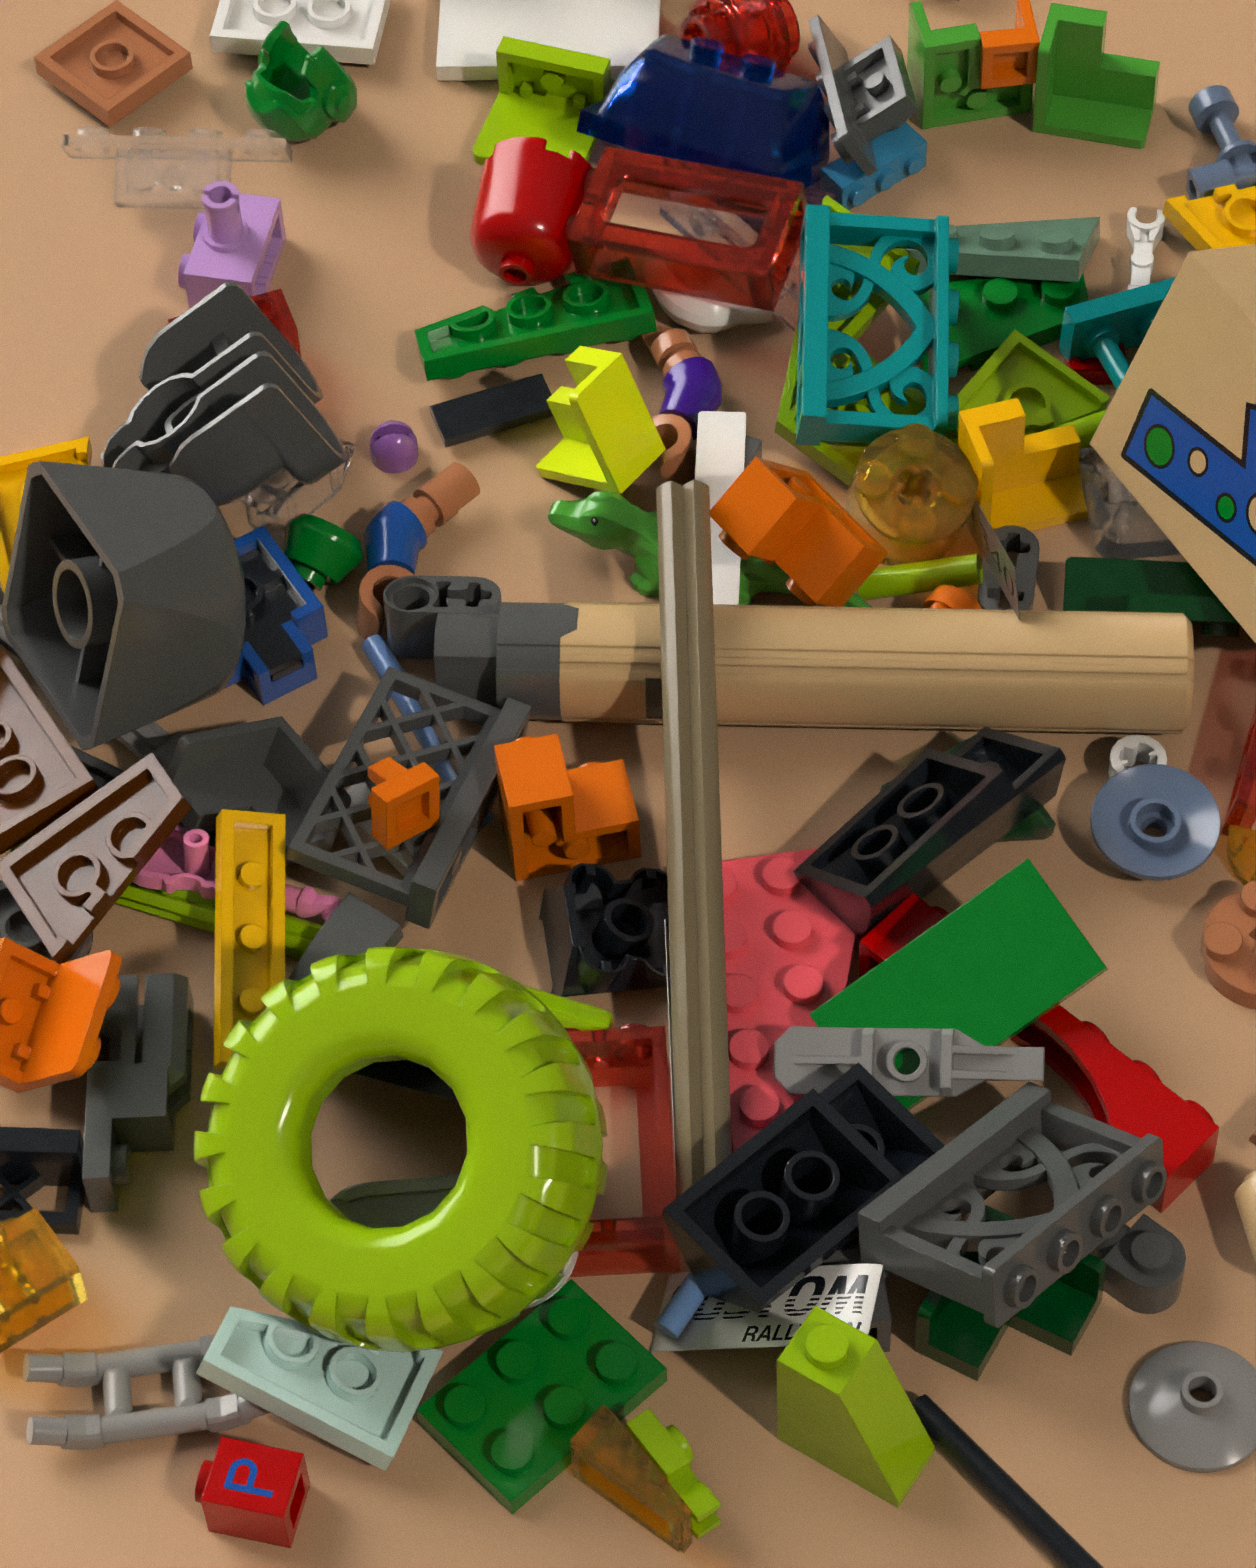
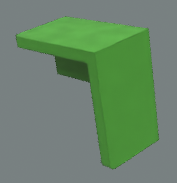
[907,1,1033,129]
[1032,3,1160,149]

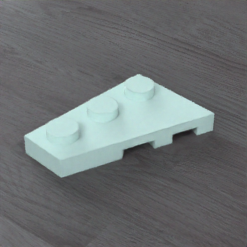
[195,1306,444,1471]

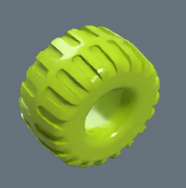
[193,946,608,1352]

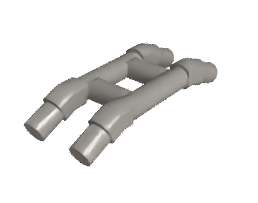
[23,1334,271,1450]

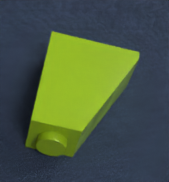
[777,1305,935,1508]

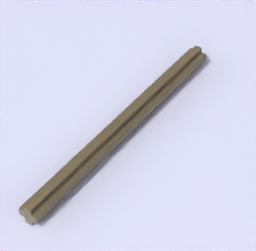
[656,480,732,1198]

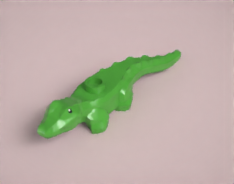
[548,491,872,607]

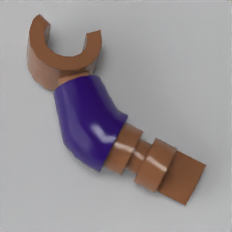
[641,325,722,485]

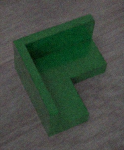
[915,1205,1106,1381]

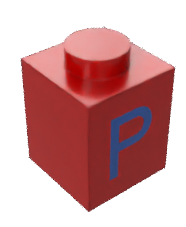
[195,1436,310,1548]

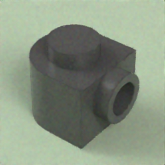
[1098,1214,1186,1314]

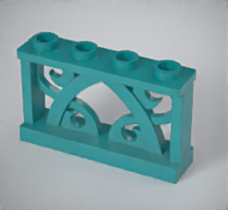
[796,204,959,452]

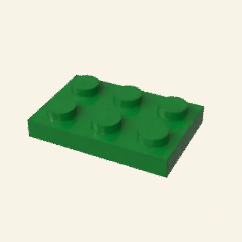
[416,1279,667,1515]

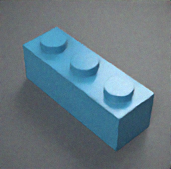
[820,122,927,210]

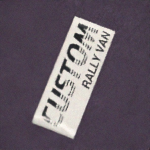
[650,1263,883,1353]

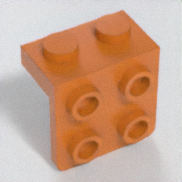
[0,937,122,1093]

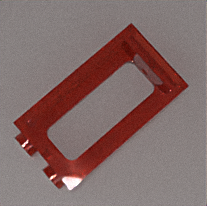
[564,146,808,312]
[565,1023,680,1277]

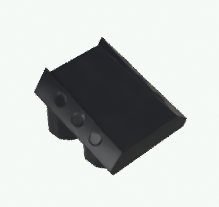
[539,863,670,997]

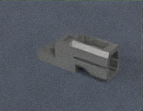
[82,973,194,1213]

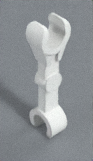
[1126,207,1165,290]

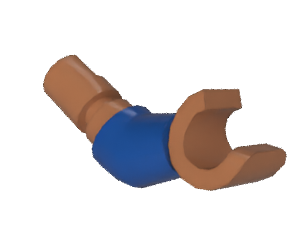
[356,462,480,640]

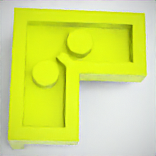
[536,346,666,494]

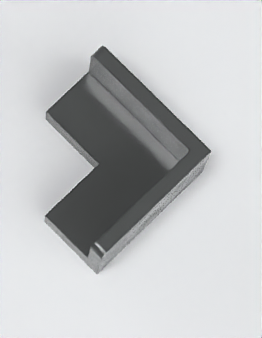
[167,716,351,865]

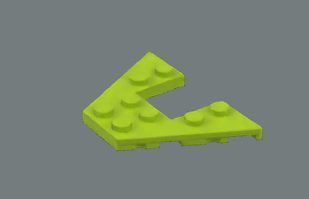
[774,195,1111,501]

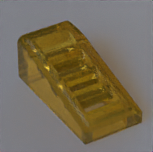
[570,1405,692,1553]

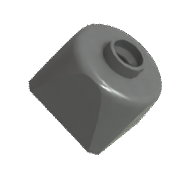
[1,461,246,750]

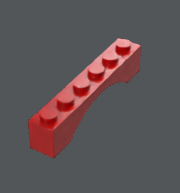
[859,893,1220,1213]

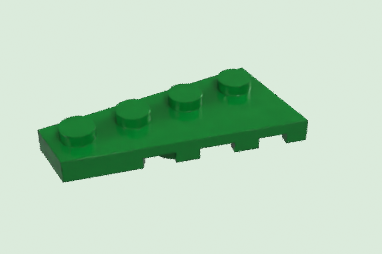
[414,251,657,381]

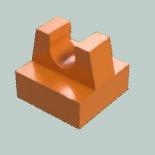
[368,756,440,850]

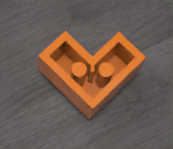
[710,456,889,607]
[494,733,641,881]

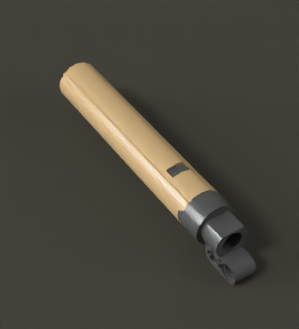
[383,575,1194,734]

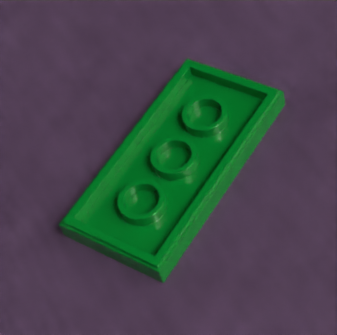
[810,858,1108,1111]

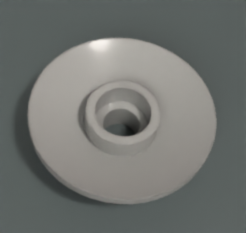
[1128,1342,1256,1473]

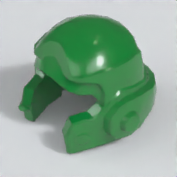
[244,21,357,142]

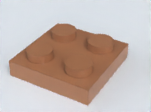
[34,0,193,127]

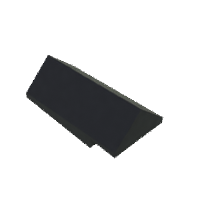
[793,727,1066,939]
[662,1062,945,1313]

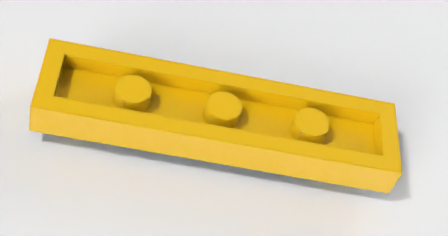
[214,809,286,1069]

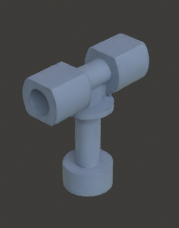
[1187,85,1256,200]

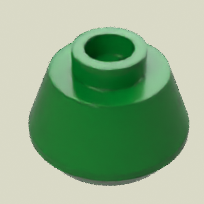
[283,513,363,591]

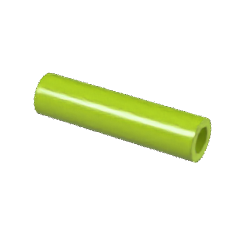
[857,553,983,601]

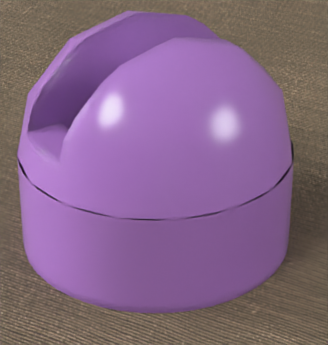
[370,420,419,474]

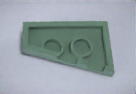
[905,217,1100,282]

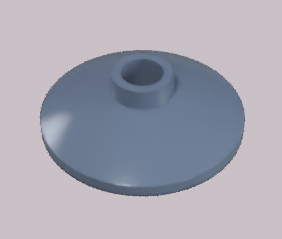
[1090,764,1221,881]

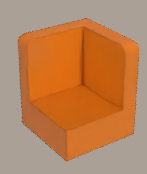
[979,0,1040,89]

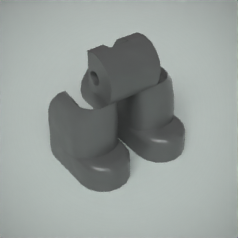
[100,281,348,506]

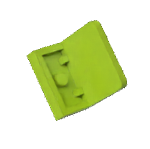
[472,36,613,165]

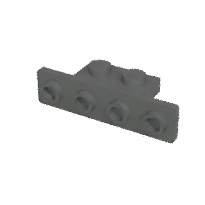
[808,15,918,177]

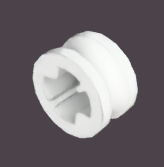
[1108,734,1167,779]

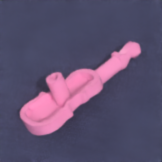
[133,825,342,921]

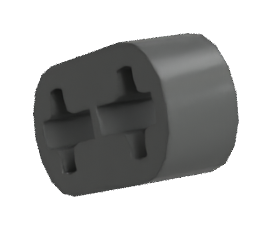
[977,525,1040,610]

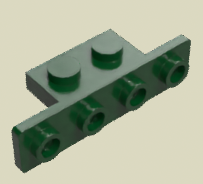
[1063,557,1242,638]

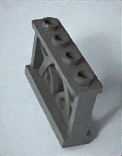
[857,1082,1167,1328]

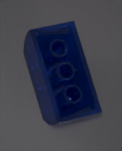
[577,34,830,201]

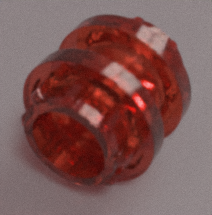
[680,0,800,92]

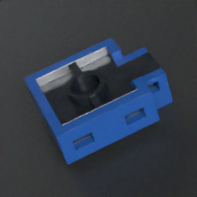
[224,526,328,706]

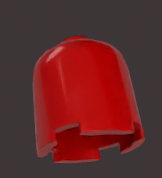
[470,137,597,286]

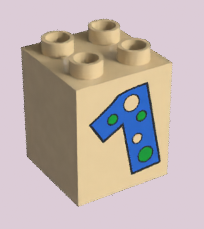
[1090,244,1256,643]

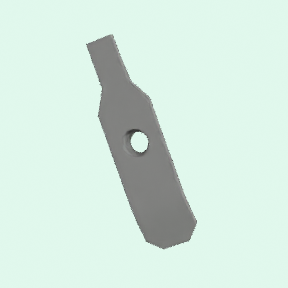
[773,1026,1045,1097]

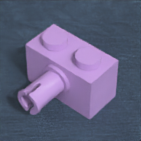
[178,181,286,310]

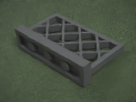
[287,666,532,929]

